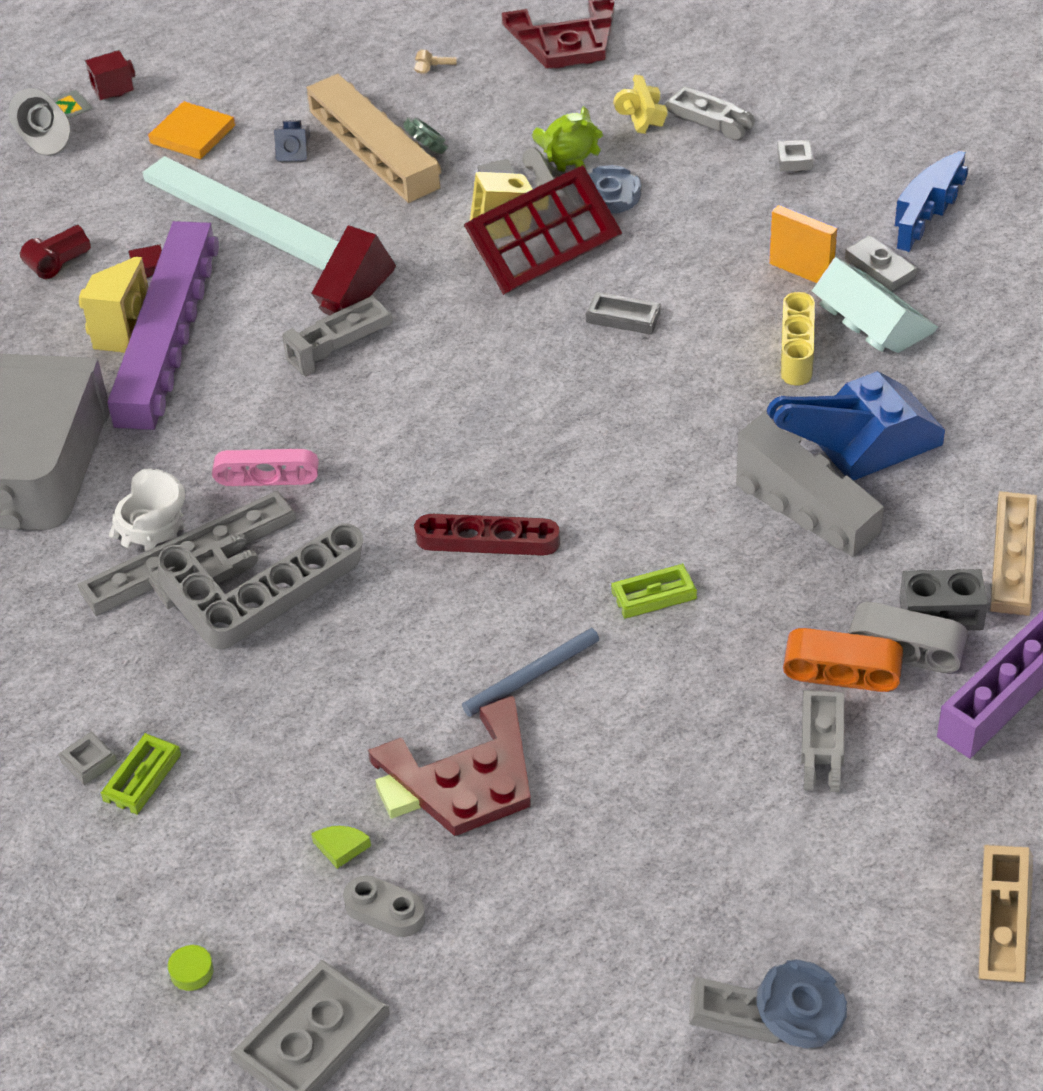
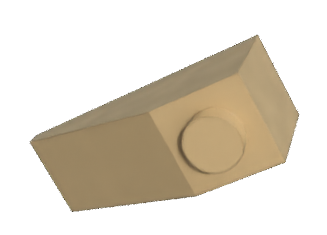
[978,845,1033,983]

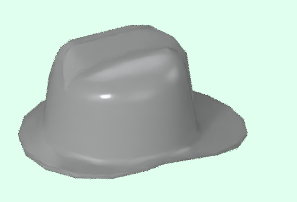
[8,88,71,156]

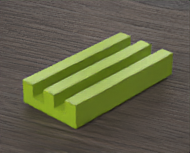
[611,563,697,619]
[101,733,181,815]

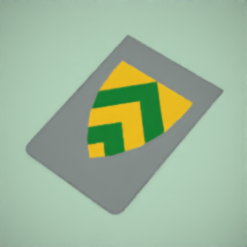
[53,90,93,118]

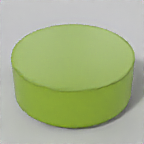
[167,945,214,991]

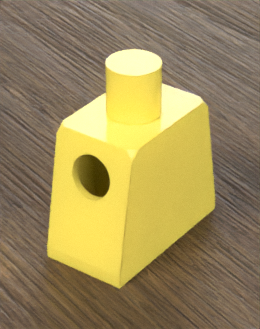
[470,172,549,240]

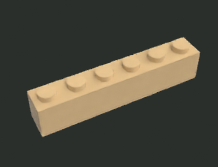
[307,73,441,203]

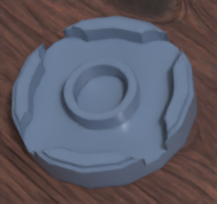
[577,165,641,214]
[757,959,847,1049]

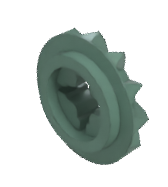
[403,117,448,154]

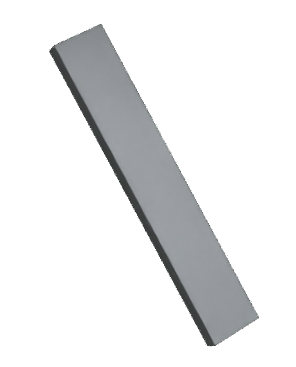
[77,490,296,616]

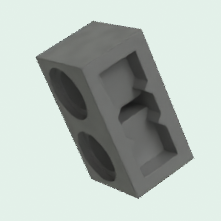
[899,569,988,631]

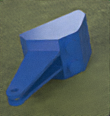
[767,371,945,481]

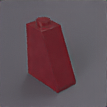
[311,225,396,316]

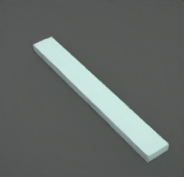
[143,156,338,270]

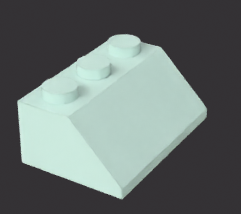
[812,257,938,353]

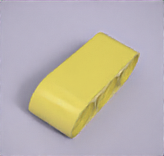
[781,292,815,386]

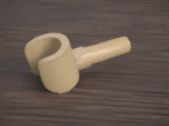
[414,49,457,74]

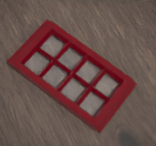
[464,165,622,295]

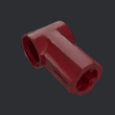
[20,224,91,279]

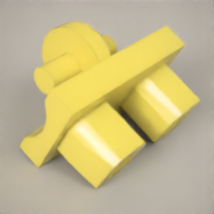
[613,74,668,134]

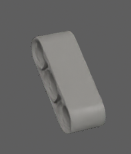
[848,602,969,673]

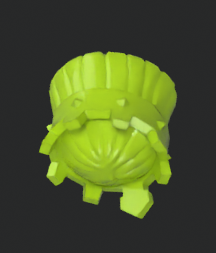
[532,106,604,172]

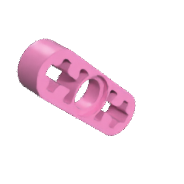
[212,449,319,486]

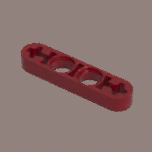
[414,513,560,556]

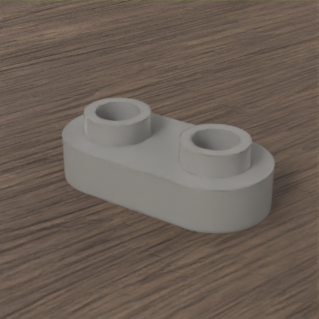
[343,876,425,937]

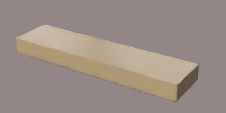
[990,491,1037,616]

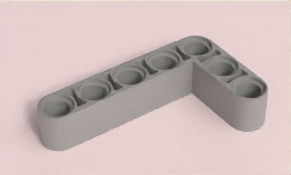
[158,523,363,649]

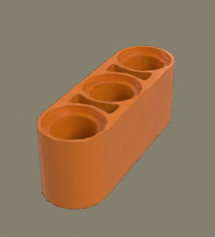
[783,628,903,692]

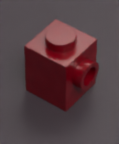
[85,50,136,101]

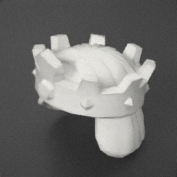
[108,468,186,552]

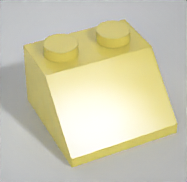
[79,257,149,353]

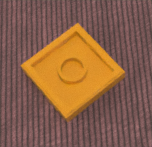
[148,101,235,160]
[769,205,837,283]

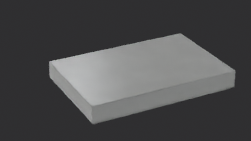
[231,960,390,1091]

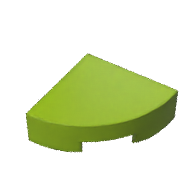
[311,826,371,869]

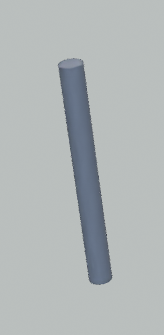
[462,628,599,717]

